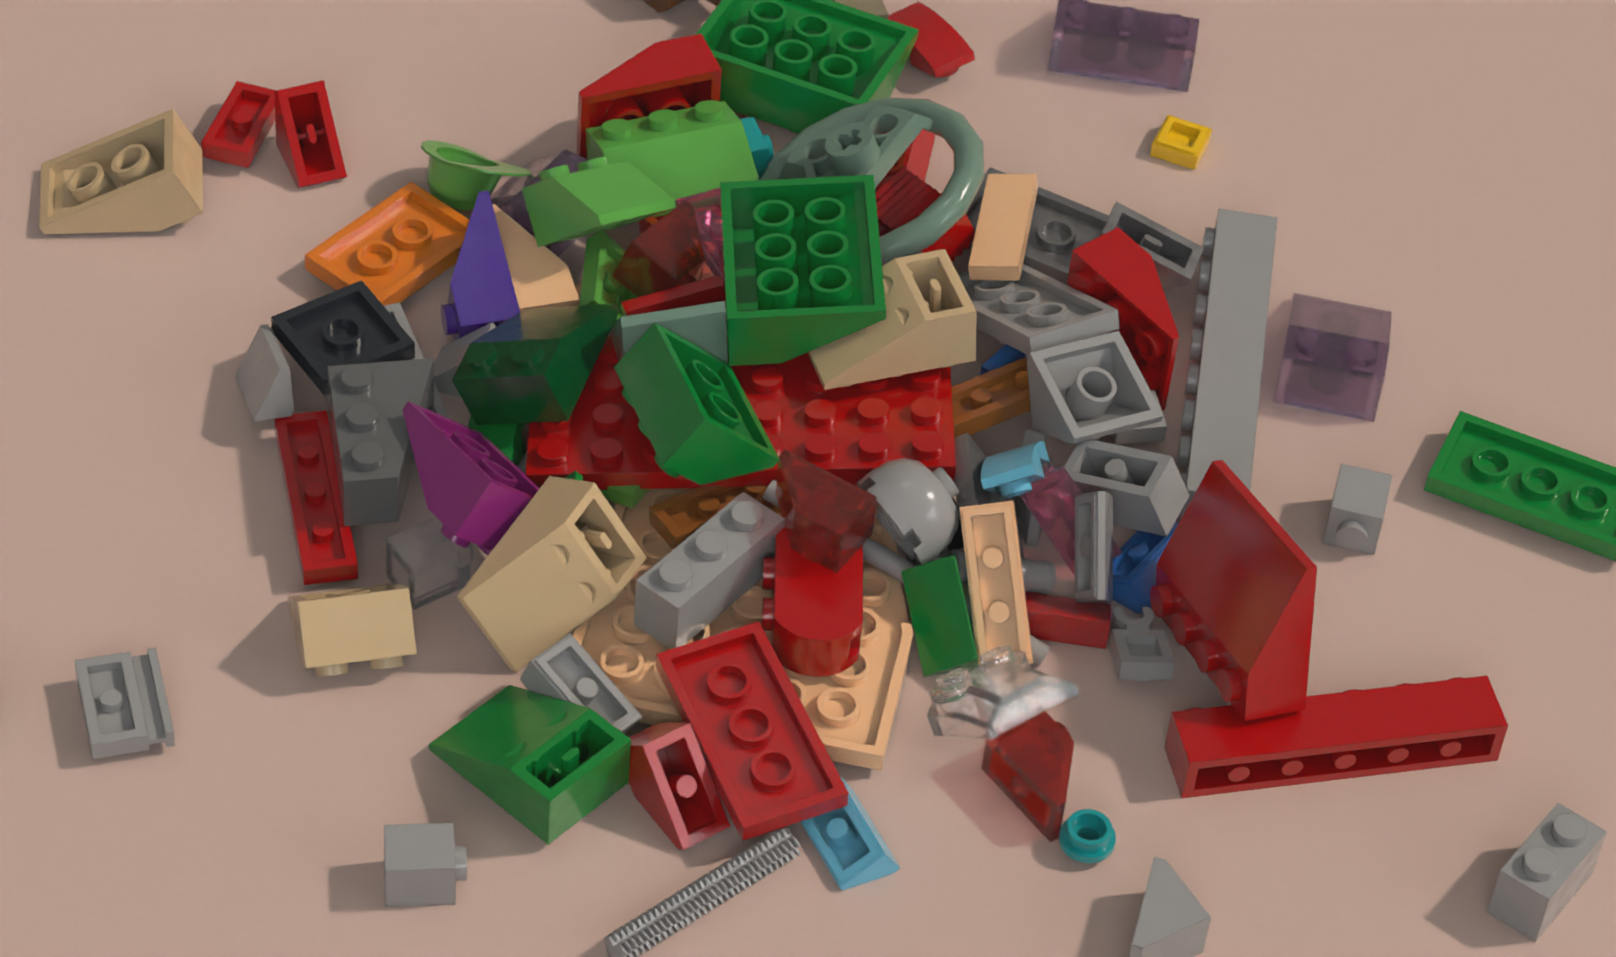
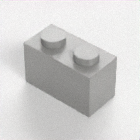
[1058,439,1190,536]
[1487,803,1607,942]

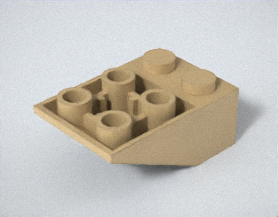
[807,249,977,390]
[457,476,647,672]

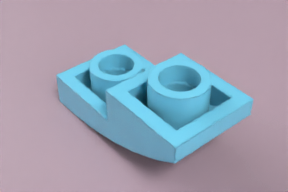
[980,441,1050,499]

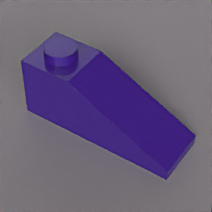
[441,191,520,341]

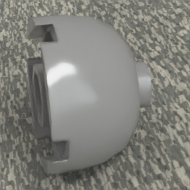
[857,458,959,566]

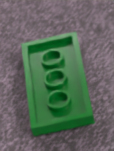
[1424,411,1616,561]

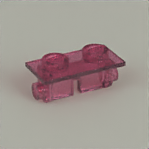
[1020,465,1121,576]

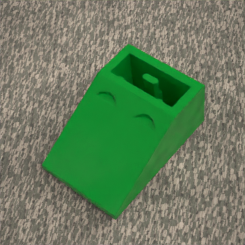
[429,685,631,845]

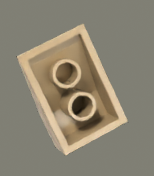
[39,109,203,234]

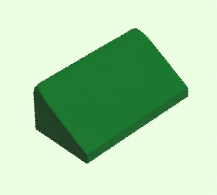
[901,555,978,678]

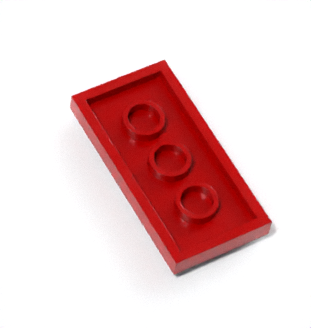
[656,621,849,841]

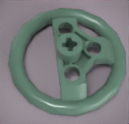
[760,98,984,266]

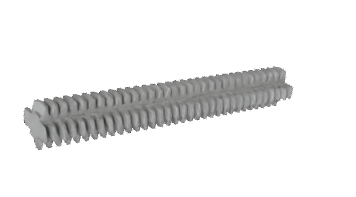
[604,826,801,957]

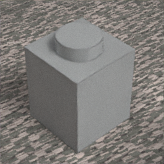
[1323,463,1392,555]
[384,823,467,907]

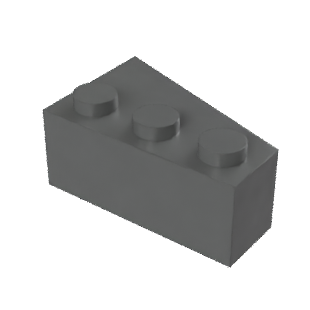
[327,358,434,526]

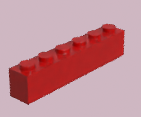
[1164,675,1508,798]

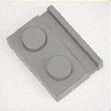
[74,648,175,759]

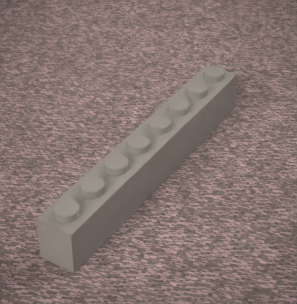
[1176,209,1277,520]

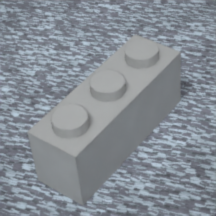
[634,492,785,649]

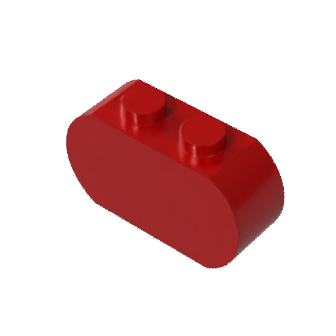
[761,518,863,677]

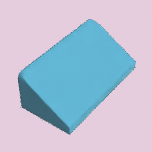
[801,776,900,891]

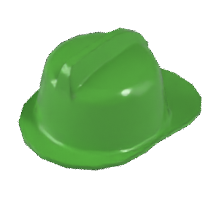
[421,140,531,211]

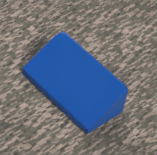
[1113,523,1179,614]

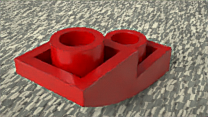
[888,1,975,78]

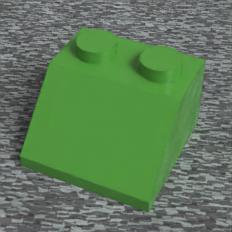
[522,156,676,247]

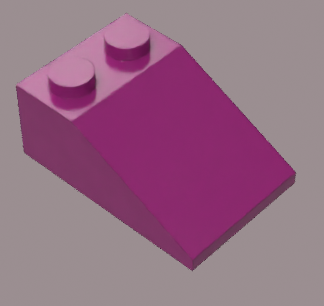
[402,401,540,555]

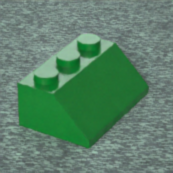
[614,322,780,485]

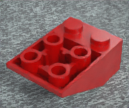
[1067,227,1179,411]

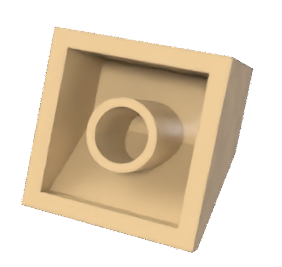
[288,583,417,677]

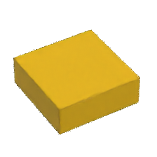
[1150,115,1212,170]

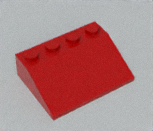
[1150,460,1317,721]

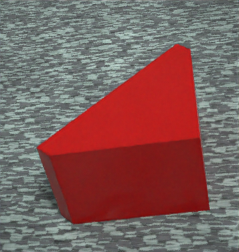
[274,80,347,188]

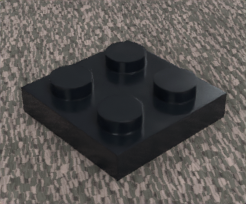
[271,280,415,395]

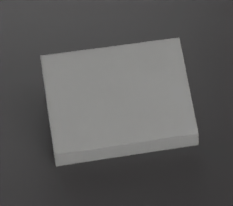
[1026,331,1164,444]

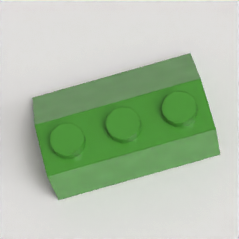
[586,100,759,217]

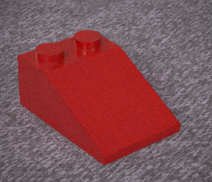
[576,33,722,167]

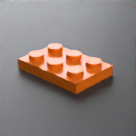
[305,182,470,306]

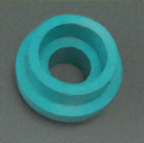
[1059,809,1116,863]

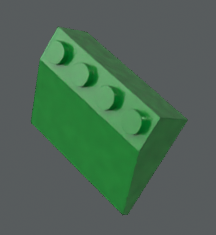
[696,0,919,134]
[720,175,886,366]

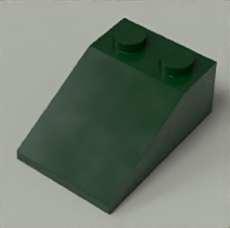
[452,303,620,425]

